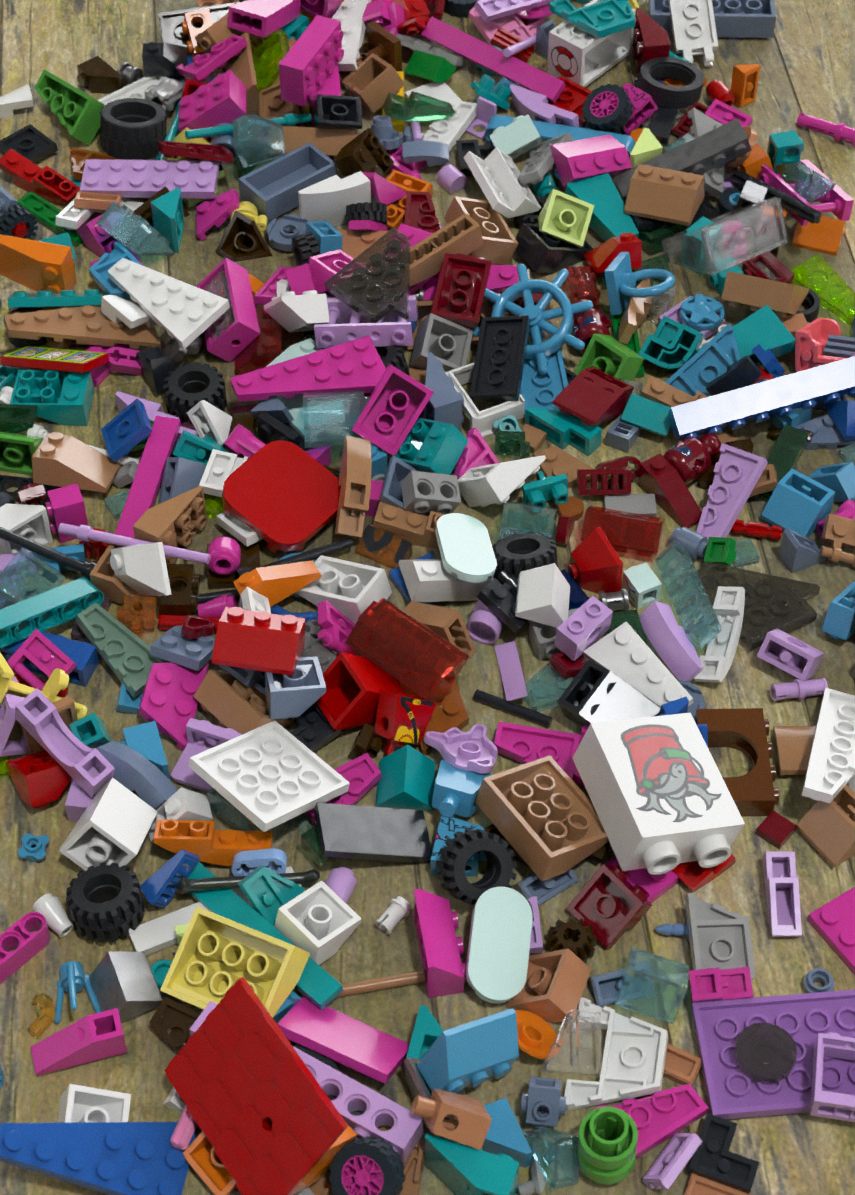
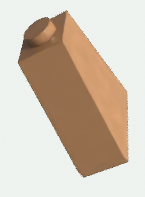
[396,601,477,668]

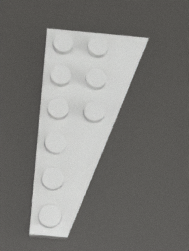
[107,258,230,349]

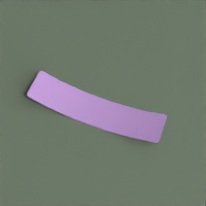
[495,641,528,701]

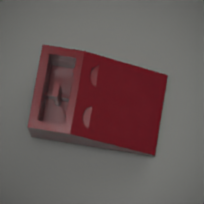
[632,8,670,80]
[552,366,634,426]

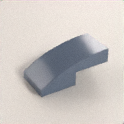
[402,141,450,166]

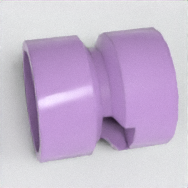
[466,599,505,644]

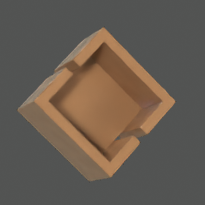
[342,53,405,113]

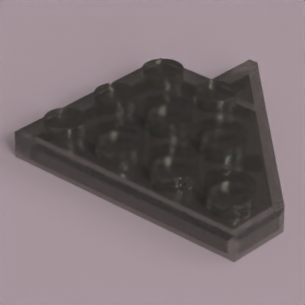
[324,228,411,323]
[691,563,820,651]

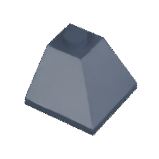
[264,656,326,720]

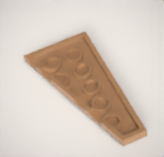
[4,301,161,350]

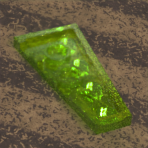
[790,253,855,326]

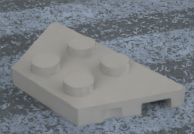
[685,893,756,981]

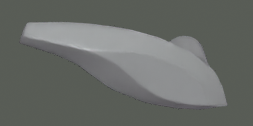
[518,1140,546,1195]

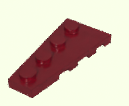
[404,191,440,233]

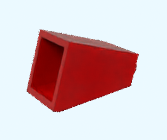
[316,652,406,730]

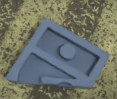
[793,413,855,450]

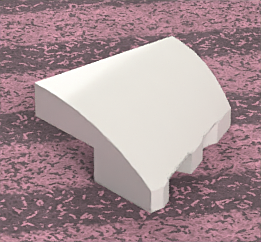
[0,84,34,119]
[101,295,157,329]

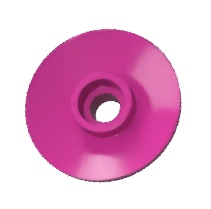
[515,5,554,24]

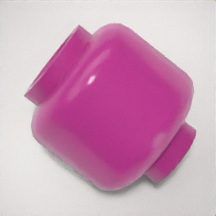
[207,536,241,575]

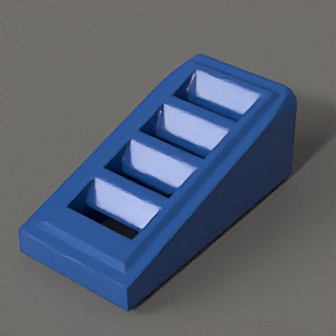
[140,849,200,908]

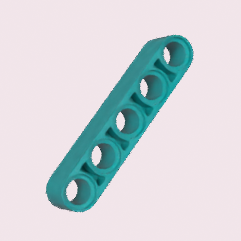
[0,578,104,648]

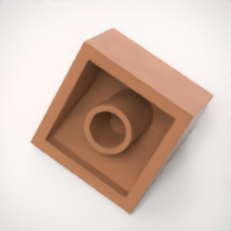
[507,948,592,1023]

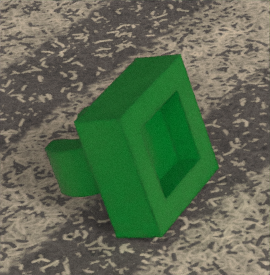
[704,537,737,566]

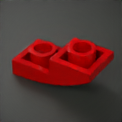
[397,16,430,36]

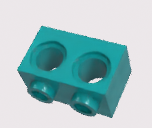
[767,130,804,174]

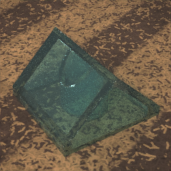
[615,947,689,1024]

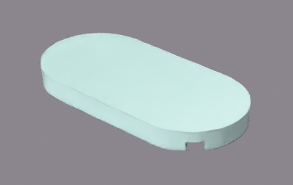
[435,513,497,583]
[466,887,533,1004]

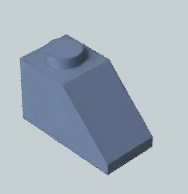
[158,457,205,504]

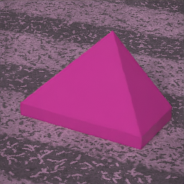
[362,172,407,205]

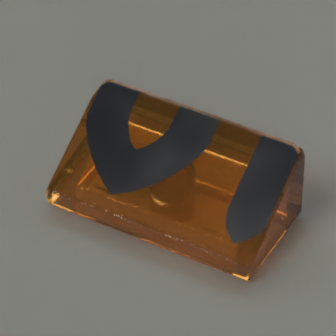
[355,524,412,569]

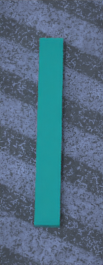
[166,861,343,1010]

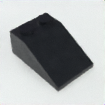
[515,223,593,274]

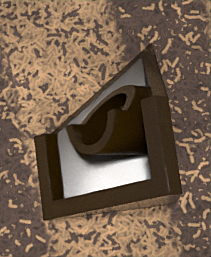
[216,211,272,262]

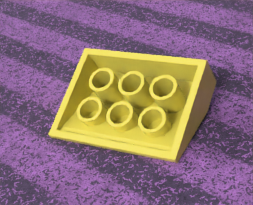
[160,906,310,1018]

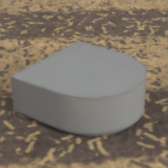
[113,461,139,488]

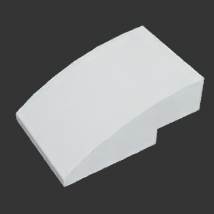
[298,171,371,227]

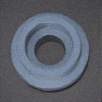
[804,968,834,993]

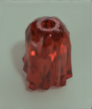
[563,266,601,307]

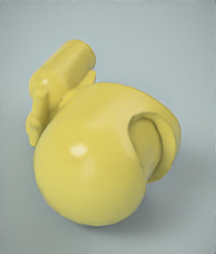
[230,201,268,238]

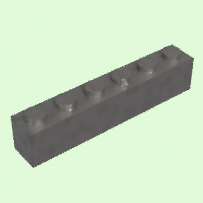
[614,118,752,203]

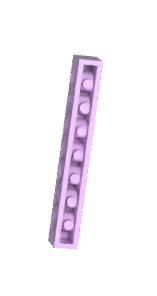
[189,1001,424,1163]

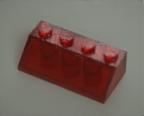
[345,598,469,702]

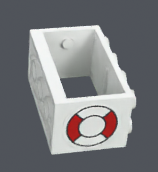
[547,0,635,88]

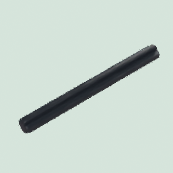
[731,170,822,224]

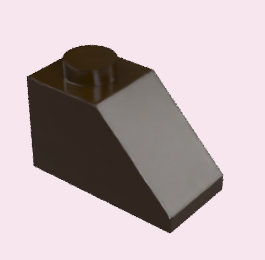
[77,56,123,94]

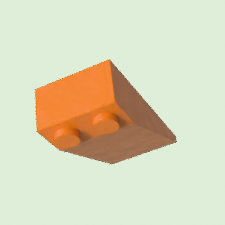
[0,234,77,293]

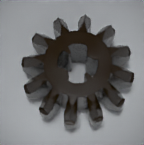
[546,916,597,963]

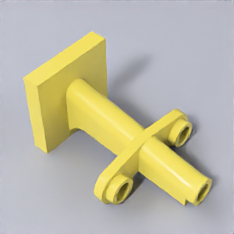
[0,652,87,720]

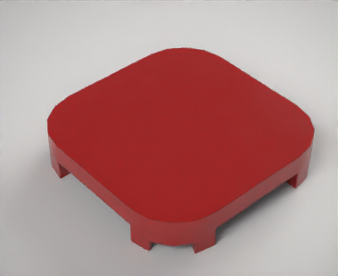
[221,440,341,553]

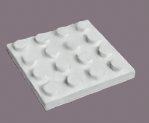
[189,720,350,832]

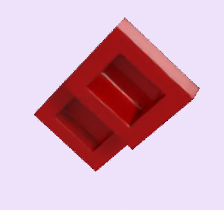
[672,854,736,892]

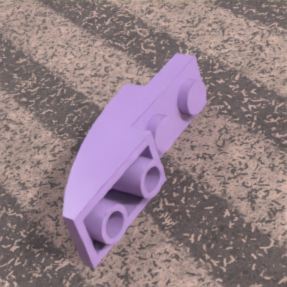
[509,84,580,128]

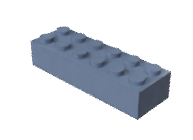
[647,0,776,39]

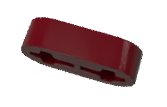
[595,456,641,485]

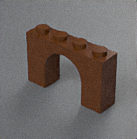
[695,708,779,817]

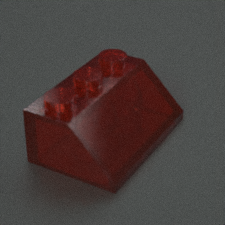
[235,303,283,375]
[581,505,666,557]

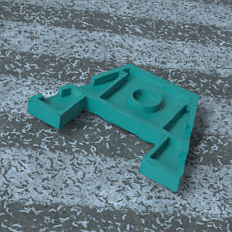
[549,0,636,38]

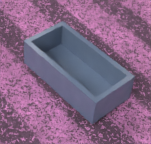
[238,142,337,222]

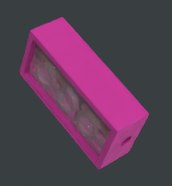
[196,258,260,363]

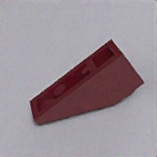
[638,453,702,528]

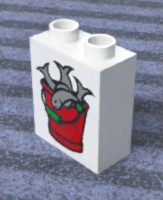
[573,713,745,875]

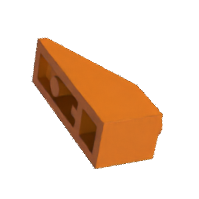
[233,560,322,607]

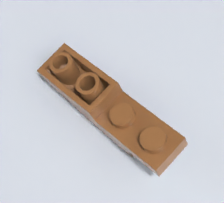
[640,376,733,432]
[335,436,372,539]
[372,502,444,549]

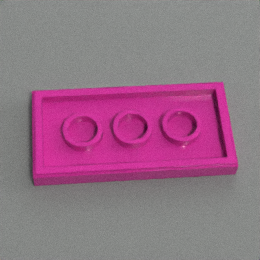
[277,996,410,1084]

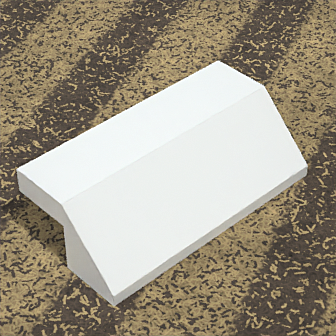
[463,148,541,218]

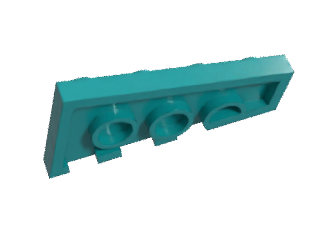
[7,289,104,308]

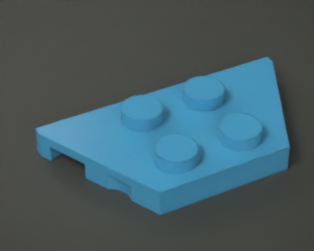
[89,241,143,300]
[665,323,741,397]

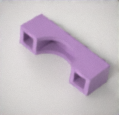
[15,688,115,798]

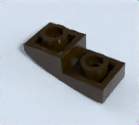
[228,404,257,436]

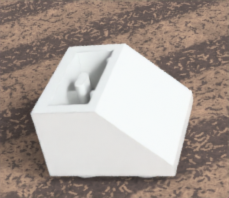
[264,290,330,332]

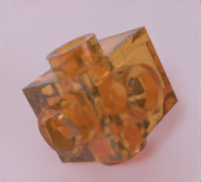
[117,594,156,634]

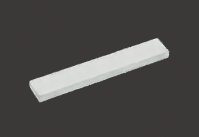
[129,866,302,955]

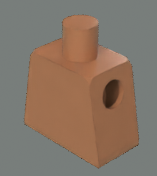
[411,1088,492,1150]

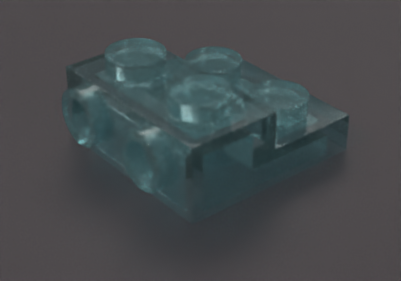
[0,548,66,605]

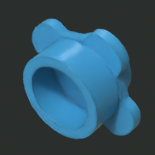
[18,833,50,862]

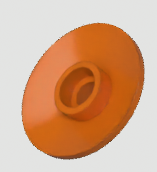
[515,1010,560,1059]

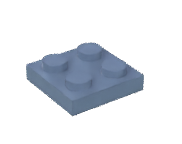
[149,626,215,671]

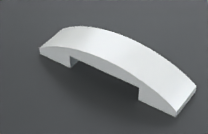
[694,586,745,683]

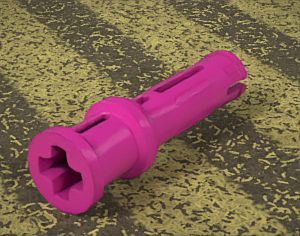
[796,112,855,147]

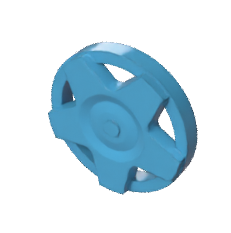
[680,294,724,330]

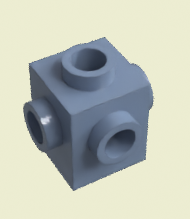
[521,1076,566,1129]

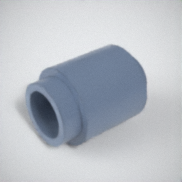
[669,527,708,560]

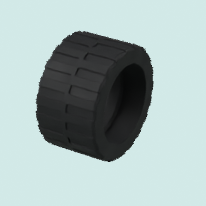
[100,98,167,160]

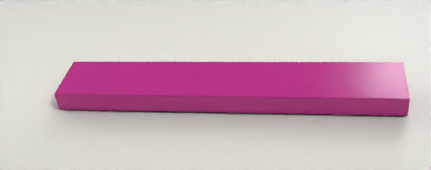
[115,416,181,538]

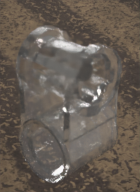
[647,281,678,324]

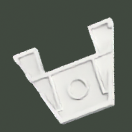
[564,998,668,1111]

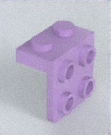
[171,718,242,795]

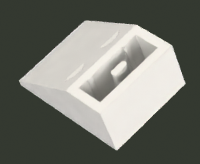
[458,455,546,507]

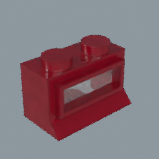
[742,248,794,284]

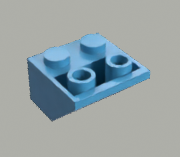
[761,469,835,537]

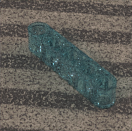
[655,541,722,649]

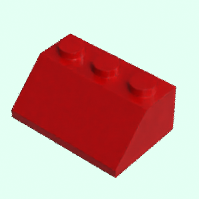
[211,607,306,676]

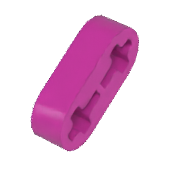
[105,347,144,375]

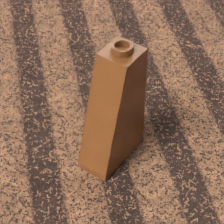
[195,0,272,54]

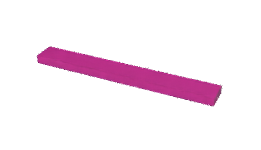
[421,17,566,103]

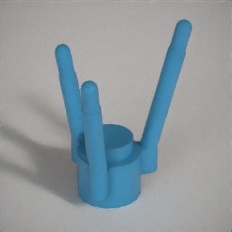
[54,961,101,1024]

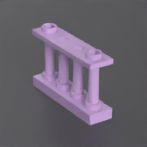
[314,295,418,348]

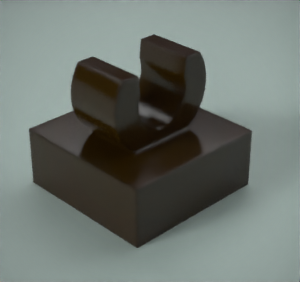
[348,723,383,760]

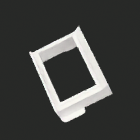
[445,362,525,438]

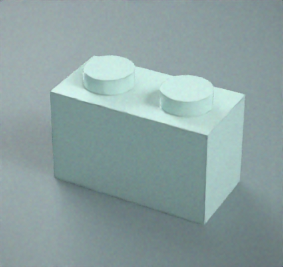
[489,115,542,160]

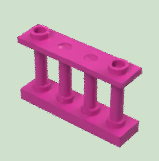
[758,160,854,226]

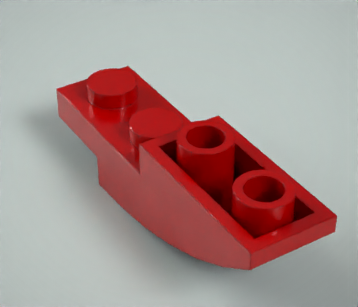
[0,149,80,204]

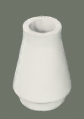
[32,893,74,938]

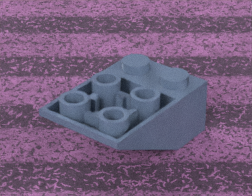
[425,352,464,432]

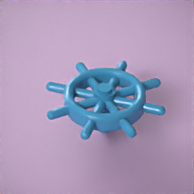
[473,264,593,375]

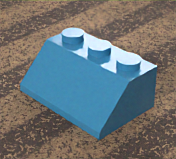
[417,1008,519,1093]

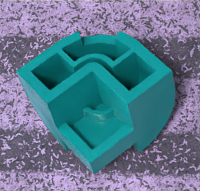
[638,316,705,370]

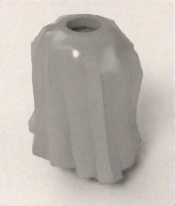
[145,78,184,117]

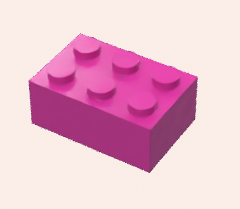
[178,69,246,140]

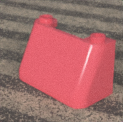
[795,317,846,372]

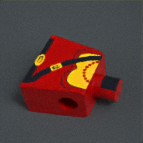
[374,689,436,755]

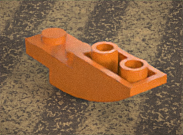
[153,819,273,866]

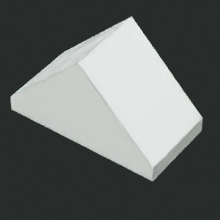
[187,400,232,446]

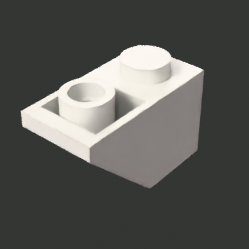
[148,787,213,843]

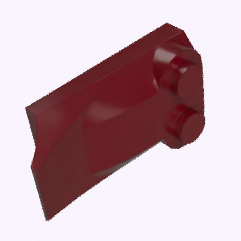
[431,253,492,329]

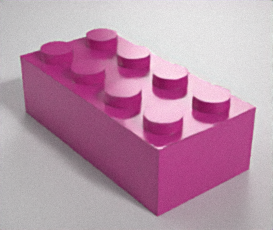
[279,15,344,107]

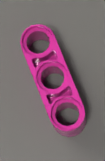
[0,912,50,984]

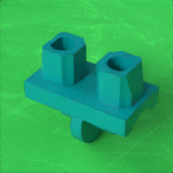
[470,74,511,110]
[522,471,568,512]

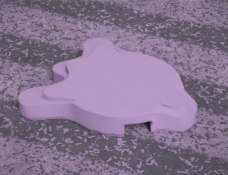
[424,724,498,774]

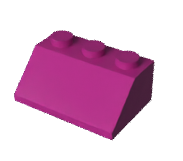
[550,134,632,188]
[414,889,467,998]

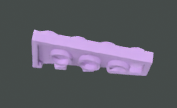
[697,443,768,542]

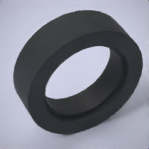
[637,57,704,108]

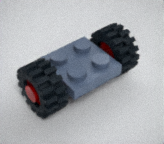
[0,185,38,240]

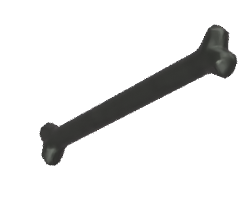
[175,869,320,894]

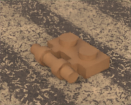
[819,513,855,568]

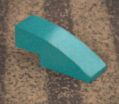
[525,407,602,456]

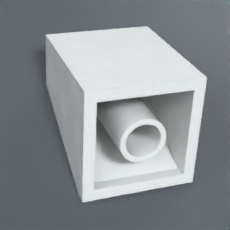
[59,778,158,871]

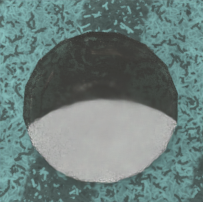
[734,1022,797,1083]

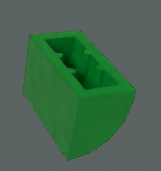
[404,50,456,83]

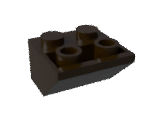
[333,128,394,178]

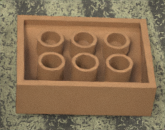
[475,755,609,881]

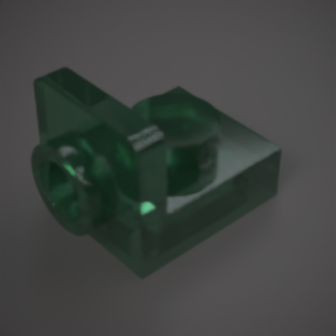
[495,431,530,459]

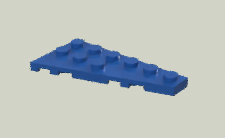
[0,1122,198,1195]

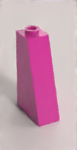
[227,0,301,38]

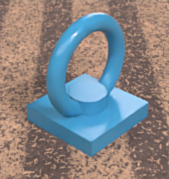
[604,252,675,315]

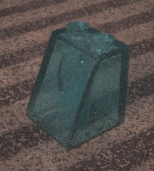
[302,390,369,448]

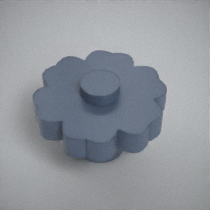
[371,115,404,150]

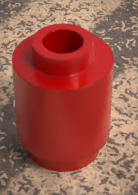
[706,80,735,107]

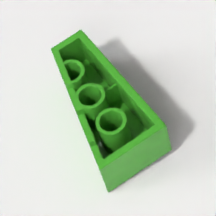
[34,69,105,146]

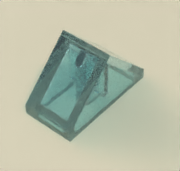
[795,162,836,202]
[523,1128,579,1189]

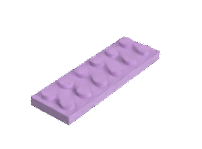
[80,159,219,199]

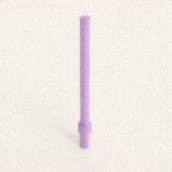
[58,523,210,565]

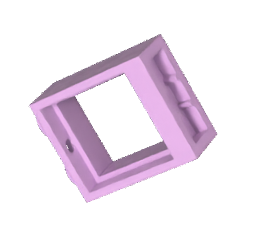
[810,1032,855,1122]

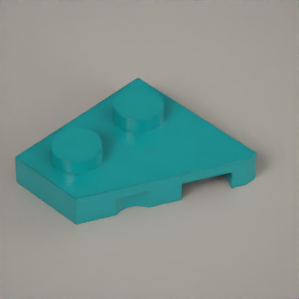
[238,865,307,926]

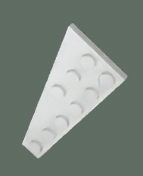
[332,0,372,71]
[802,688,855,803]

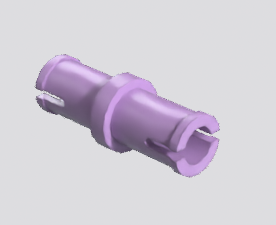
[770,678,828,701]

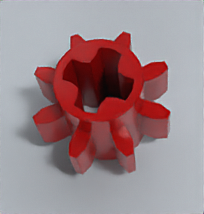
[79,528,109,560]

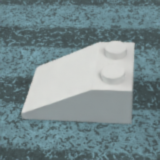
[295,555,392,625]

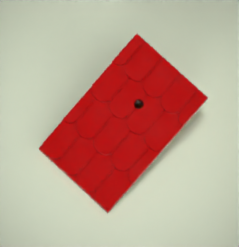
[164,977,358,1195]

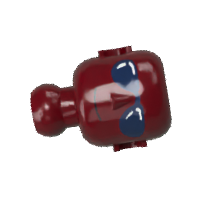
[571,299,611,354]
[663,434,721,485]

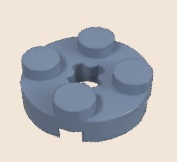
[267,214,308,253]

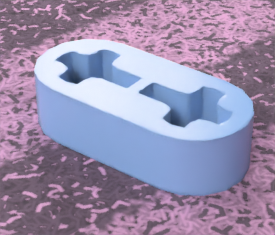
[232,848,287,876]

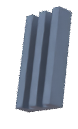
[823,335,855,358]

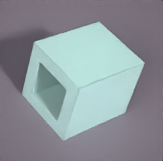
[622,562,662,610]

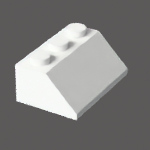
[398,559,494,602]

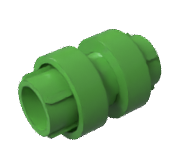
[578,1107,638,1185]

